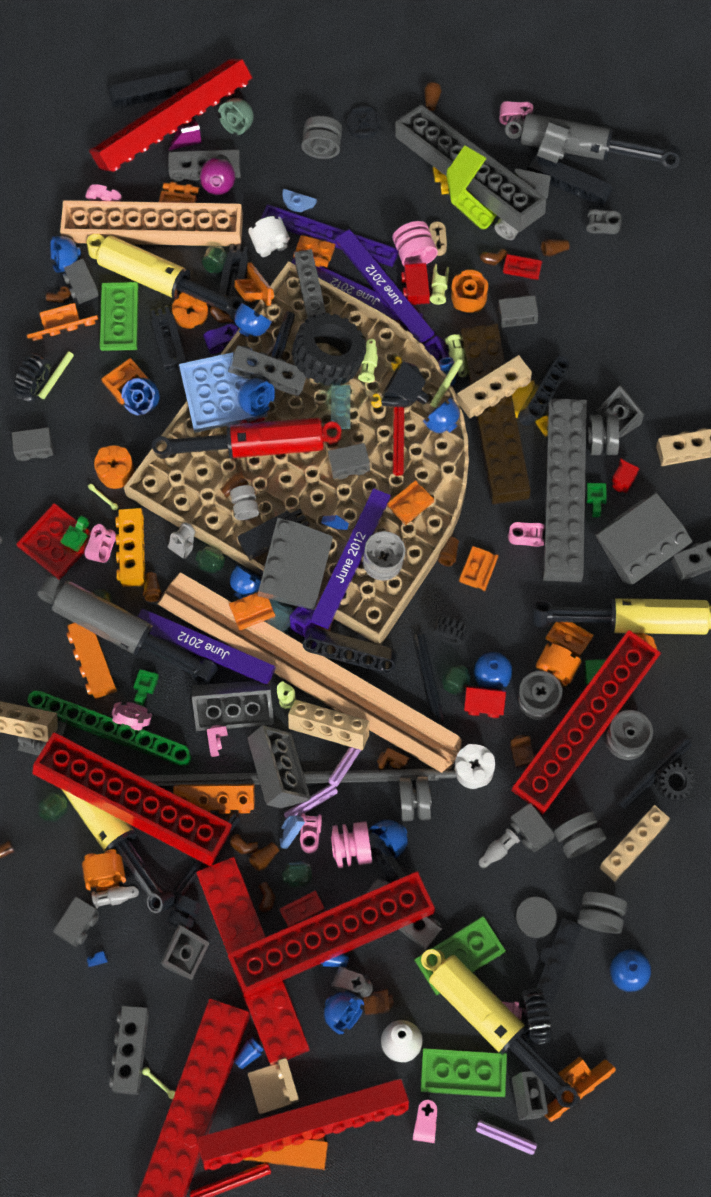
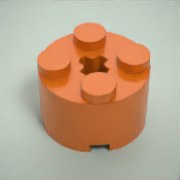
[451,270,488,313]
[94,445,135,489]
[536,643,581,687]
[82,849,126,891]

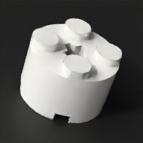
[248,216,290,257]
[454,744,495,789]

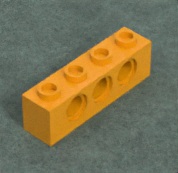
[116,508,145,587]

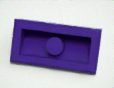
[423,336,449,364]

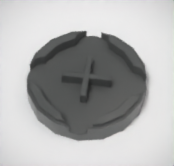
[516,897,557,938]

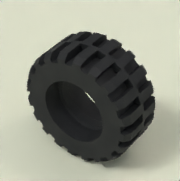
[292,313,366,386]

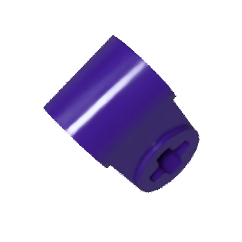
[203,324,238,354]

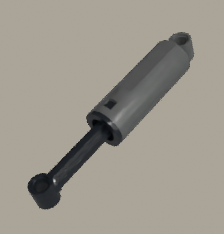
[505,113,681,169]
[38,576,218,685]

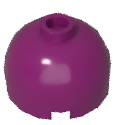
[200,158,235,195]

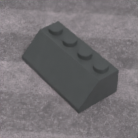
[192,680,274,731]
[247,725,311,808]

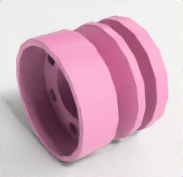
[392,221,438,266]
[331,821,372,868]

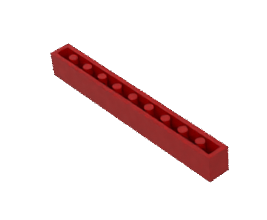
[197,1079,409,1170]

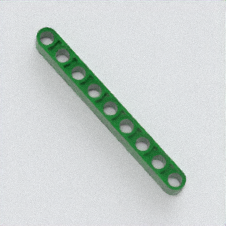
[28,691,191,767]

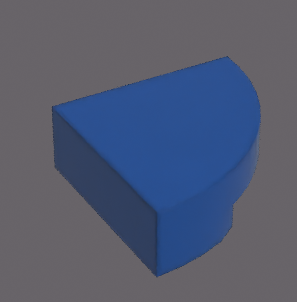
[321,515,349,530]
[87,951,108,967]

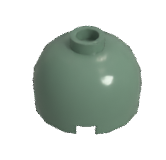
[218,98,254,135]

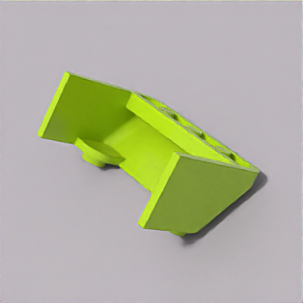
[446,145,497,229]

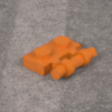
[159,182,199,203]
[293,235,335,267]

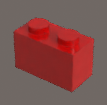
[401,263,430,305]
[464,686,506,718]

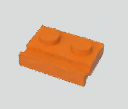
[387,480,434,525]
[459,546,499,591]
[229,592,275,631]
[546,622,594,658]

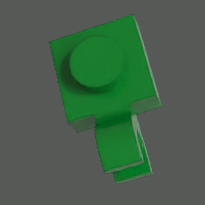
[587,483,607,517]
[60,516,89,552]
[134,669,159,706]

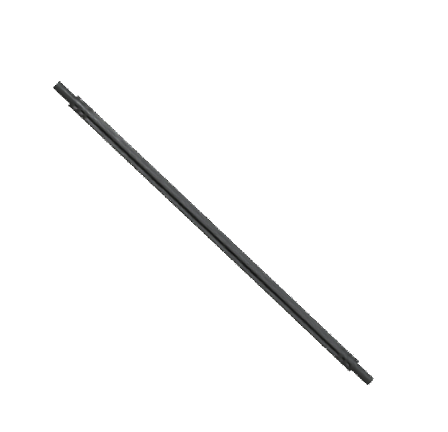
[140,769,457,787]

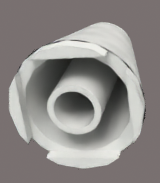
[381,1020,422,1062]

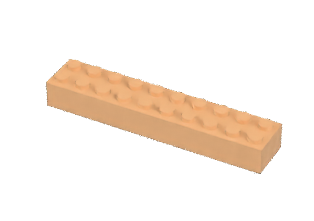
[60,201,243,246]

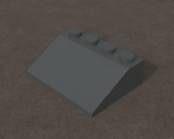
[596,493,692,585]
[258,518,333,610]

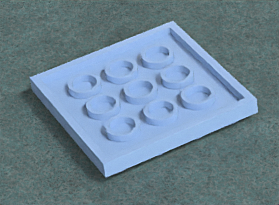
[179,348,268,433]

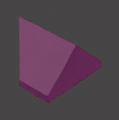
[168,119,202,151]

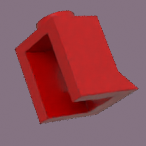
[612,459,639,494]

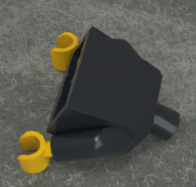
[371,356,430,408]

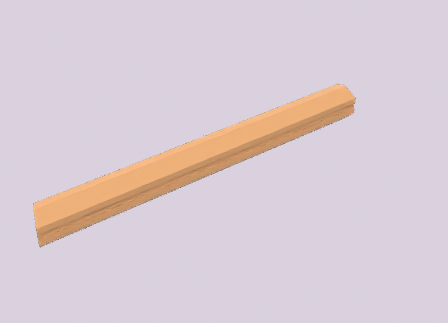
[158,572,462,773]

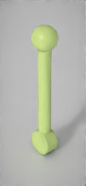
[88,483,118,510]
[142,1067,175,1099]

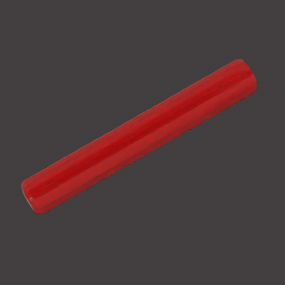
[392,407,404,476]
[190,1163,271,1197]

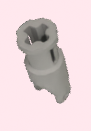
[479,828,520,868]
[92,886,139,909]

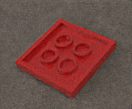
[16,503,91,580]

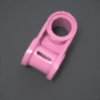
[499,101,533,125]
[508,522,545,547]
[85,524,116,563]
[300,813,322,854]
[413,1100,437,1143]

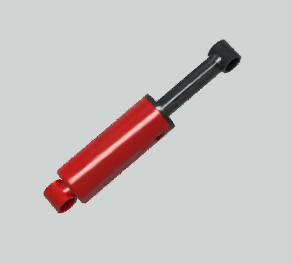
[152,417,342,459]

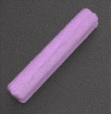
[329,747,361,787]
[284,784,338,819]
[476,1120,537,1154]

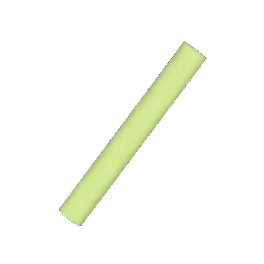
[38,351,74,399]
[430,359,463,408]

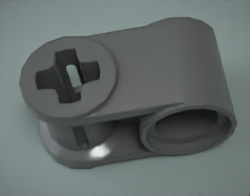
[586,209,622,234]
[331,967,373,998]

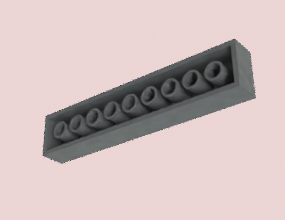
[396,105,546,232]
[543,399,587,582]

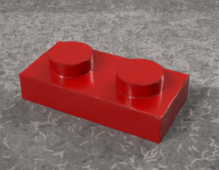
[503,254,542,280]
[280,891,325,928]

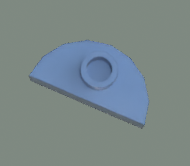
[282,189,317,213]
[280,815,305,849]

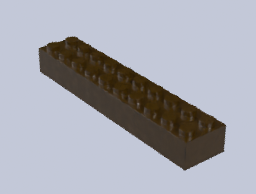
[461,324,530,504]

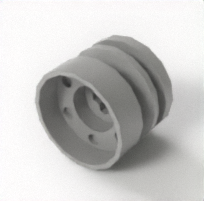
[362,531,406,581]

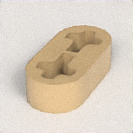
[429,222,447,256]

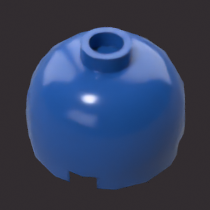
[50,236,81,273]
[234,303,272,337]
[121,378,160,415]
[238,378,275,417]
[422,397,460,433]
[230,565,262,599]
[474,652,512,689]
[370,820,408,859]
[610,950,651,992]
[324,991,364,1034]

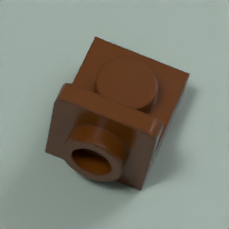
[510,735,534,768]
[377,748,409,770]
[363,989,393,1015]

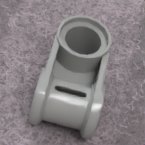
[168,522,195,559]

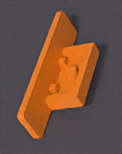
[234,263,274,306]
[27,303,98,341]
[544,1057,616,1122]

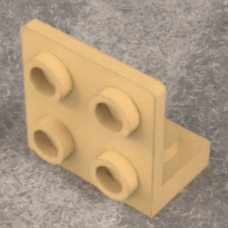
[248,1058,300,1114]

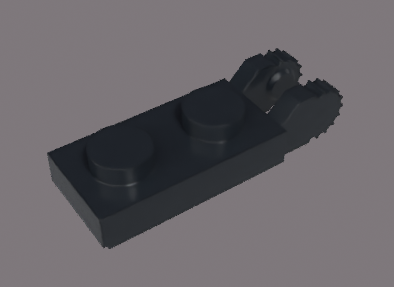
[369,832,406,883]

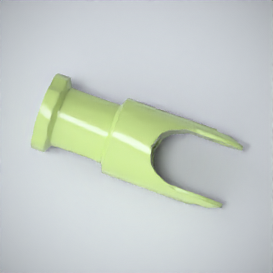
[430,264,449,305]
[445,334,467,377]
[358,339,378,383]
[277,681,296,709]

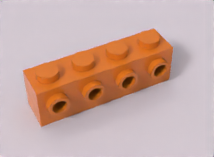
[173,784,255,814]

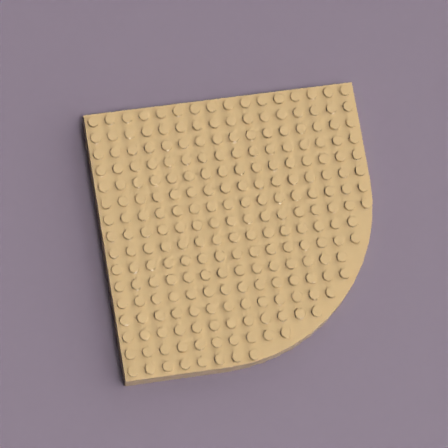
[124,261,469,645]

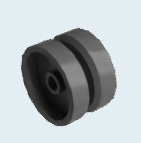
[302,116,342,159]
[588,414,619,455]
[518,671,562,720]
[605,710,653,760]
[399,776,432,822]
[554,812,606,858]
[578,892,628,934]

